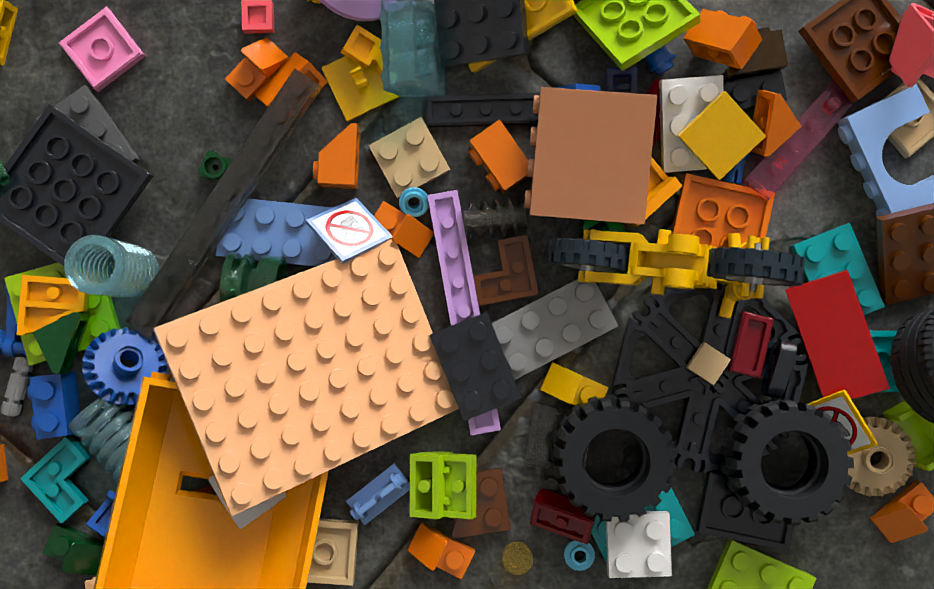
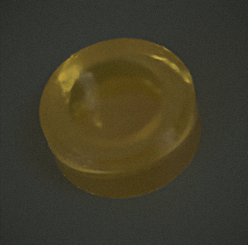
[502,542,533,575]

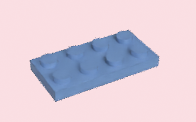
[216,196,337,267]

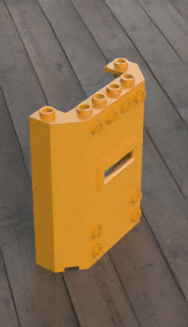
[94,371,328,589]

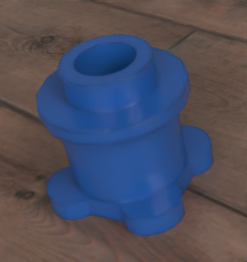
[644,45,676,76]

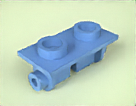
[346,463,410,525]

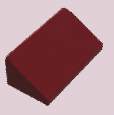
[530,489,597,545]

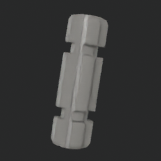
[0,357,34,417]

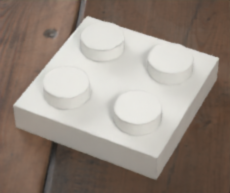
[605,511,672,578]

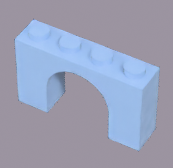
[837,84,934,217]

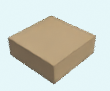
[686,342,731,385]

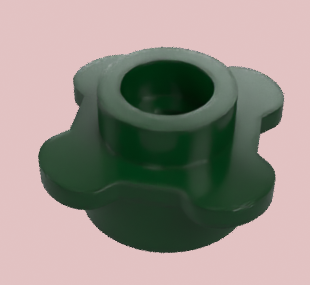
[198,150,234,185]

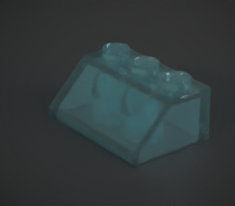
[379,0,446,97]

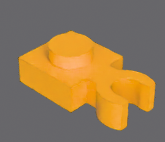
[340,25,398,76]

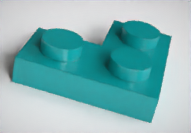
[20,435,91,524]

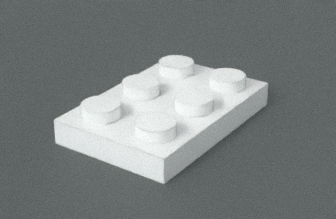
[659,75,723,173]

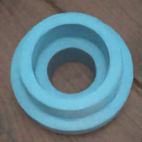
[399,187,429,217]
[564,540,595,571]

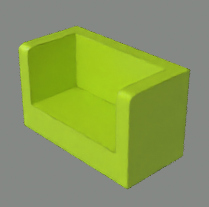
[882,401,934,471]

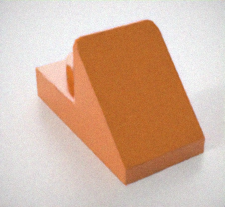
[225,37,289,102]
[374,201,434,259]
[870,480,934,543]
[407,522,475,580]

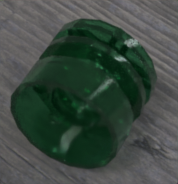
[220,252,288,303]

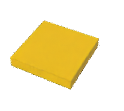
[677,91,766,180]

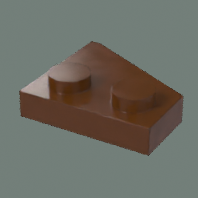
[452,467,511,538]

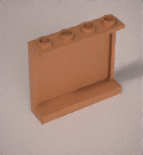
[524,87,657,224]

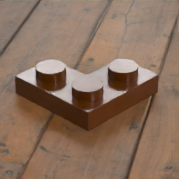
[473,235,539,306]

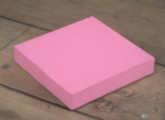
[59,6,146,92]

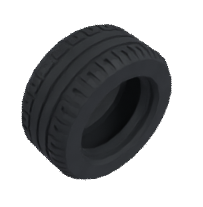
[890,308,934,423]

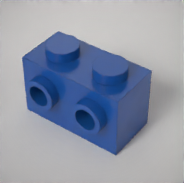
[28,372,83,440]

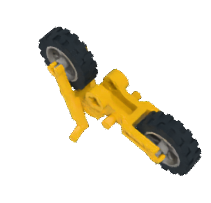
[547,229,805,318]

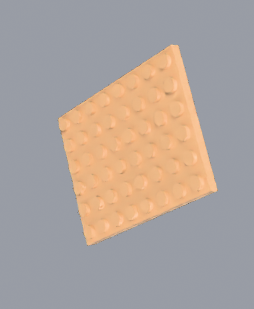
[153,238,459,516]

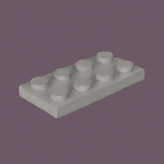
[492,279,618,380]

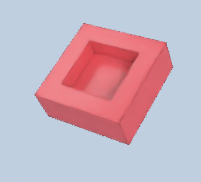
[241,0,275,34]

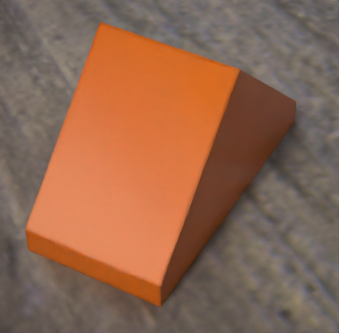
[751,90,802,156]

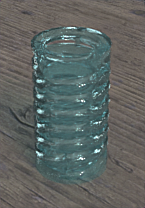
[64,235,159,298]
[68,398,134,482]

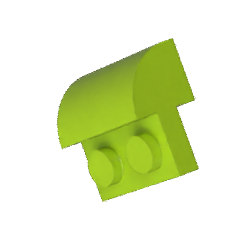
[410,451,476,519]

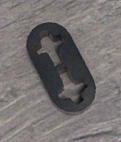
[761,339,797,400]

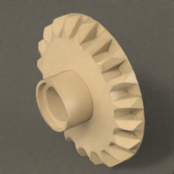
[846,417,917,497]

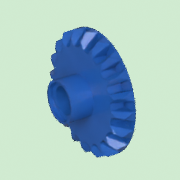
[82,327,168,405]

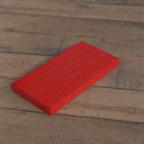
[785,270,890,399]

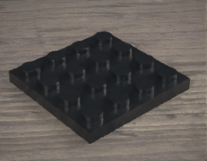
[0,104,153,276]

